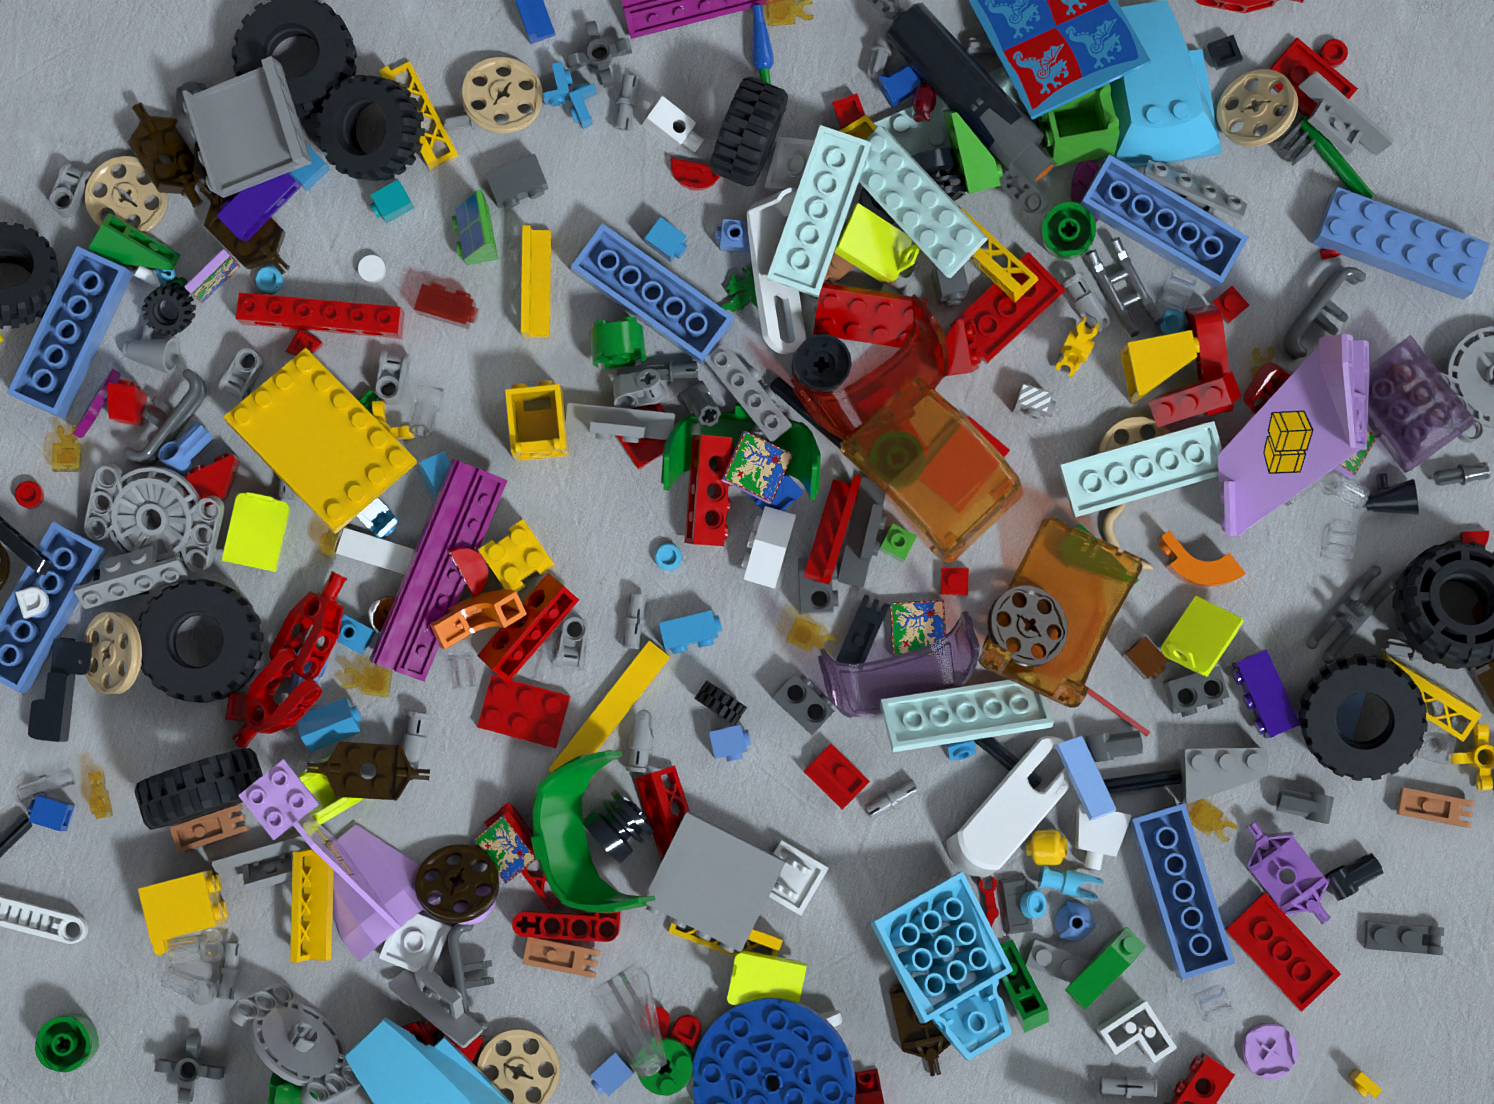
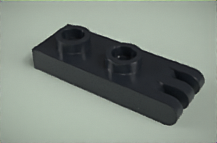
[836,594,890,672]

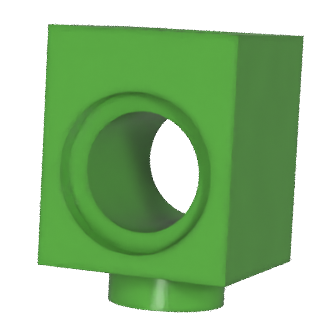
[879,524,917,563]

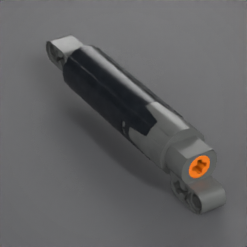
[867,0,1057,214]

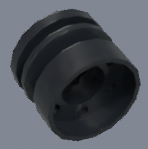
[912,148,965,201]
[791,334,852,395]
[581,789,655,863]

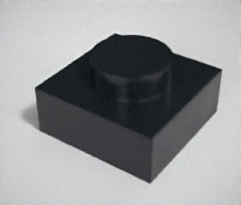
[1207,34,1243,71]

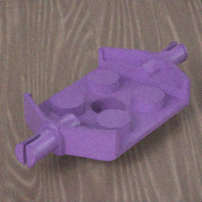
[1246,821,1331,925]

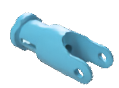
[1038,865,1103,900]

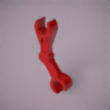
[978,876,999,928]

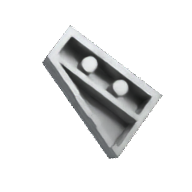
[1179,748,1268,804]

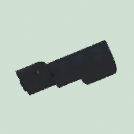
[28,637,93,742]

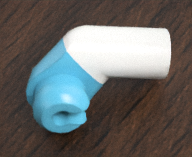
[133,266,175,287]

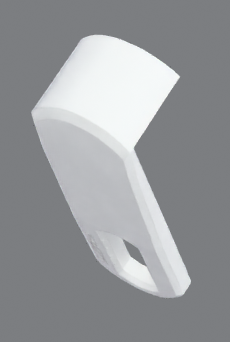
[747,188,806,354]
[946,736,1072,877]

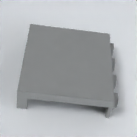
[182,56,312,198]
[645,811,786,953]

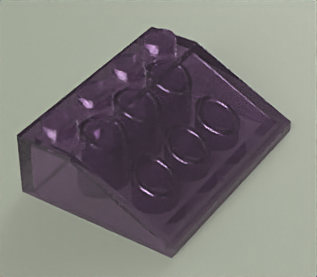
[1367,335,1477,473]

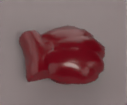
[912,83,936,123]

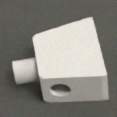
[642,96,704,152]
[1075,804,1131,870]

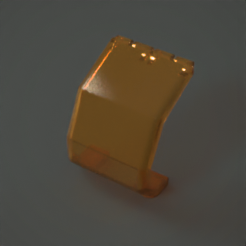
[840,376,1023,563]
[978,516,1143,708]

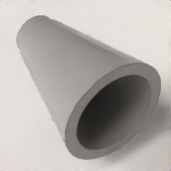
[122,324,180,374]

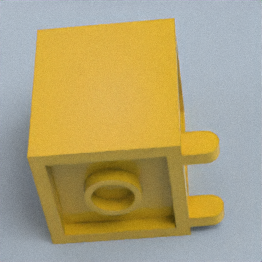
[505,381,570,461]
[138,870,229,955]

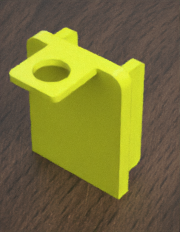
[834,203,920,283]
[221,492,290,572]
[1161,596,1244,677]
[297,754,364,825]
[727,950,807,1006]

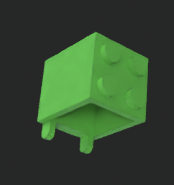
[1037,83,1120,167]

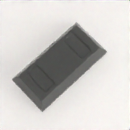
[998,876,1034,935]

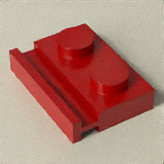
[803,743,870,810]

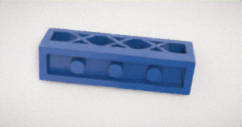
[515,0,556,44]

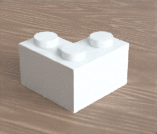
[742,506,796,589]
[1096,998,1177,1063]

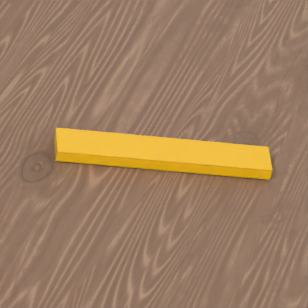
[548,641,671,772]

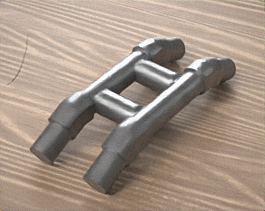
[1086,237,1164,337]

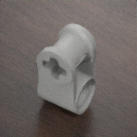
[49,162,92,218]
[218,348,264,401]
[376,350,410,405]
[612,369,666,409]
[556,617,588,670]

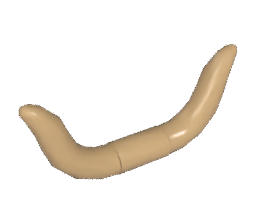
[1103,503,1153,570]

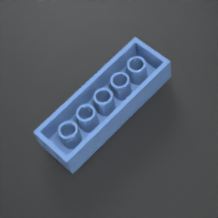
[1078,154,1249,288]
[1312,187,1490,300]
[570,223,734,365]
[7,246,133,420]
[0,521,108,693]
[1129,803,1235,980]

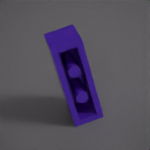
[217,172,303,242]
[1231,649,1300,738]

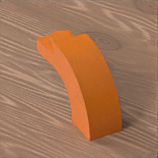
[1157,530,1246,587]
[430,590,527,649]

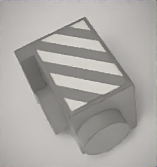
[1012,383,1056,419]

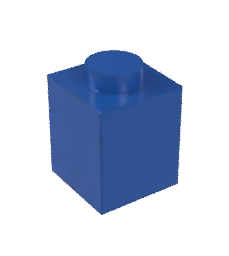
[28,795,75,831]

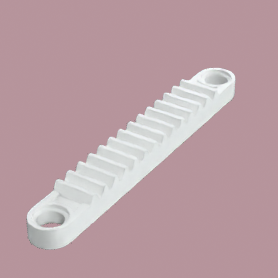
[0,895,88,944]

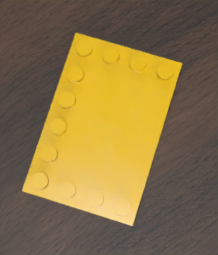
[223,348,417,534]

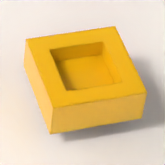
[1348,1069,1382,1098]

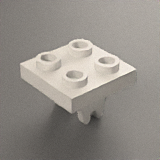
[769,840,829,916]

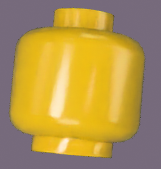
[1026,829,1068,866]

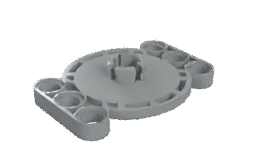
[1424,326,1494,443]
[84,463,224,573]
[229,983,361,1104]

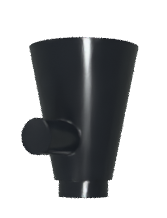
[1365,473,1419,515]

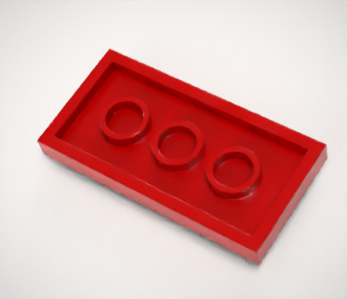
[950,252,1066,365]
[813,283,928,351]
[1225,892,1341,1012]

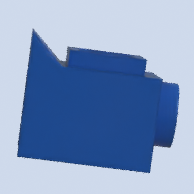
[877,65,922,108]

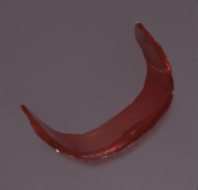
[790,294,949,441]

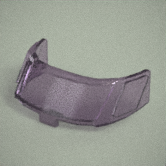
[818,611,980,718]

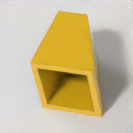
[1119,330,1200,404]

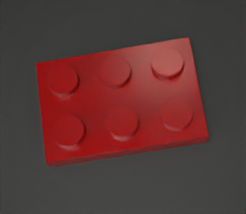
[477,675,571,749]

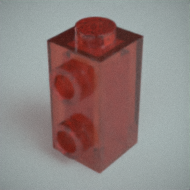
[414,282,479,329]

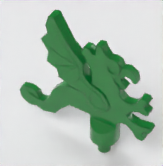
[721,267,758,313]

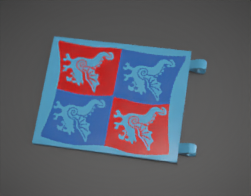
[968,0,1151,120]

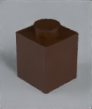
[1122,636,1168,680]

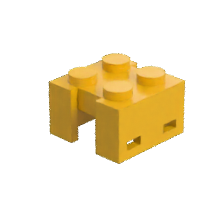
[478,519,556,593]

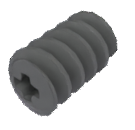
[1264,106,1316,166]

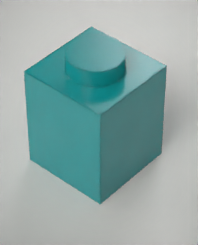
[370,179,415,223]

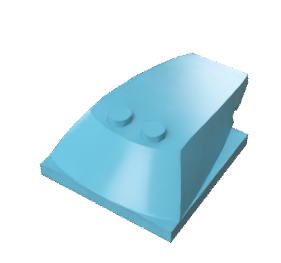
[1109,0,1222,169]
[870,871,1013,1061]
[345,1017,512,1104]

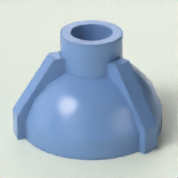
[1055,901,1096,941]

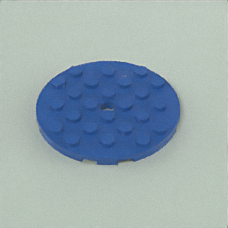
[692,998,856,1104]

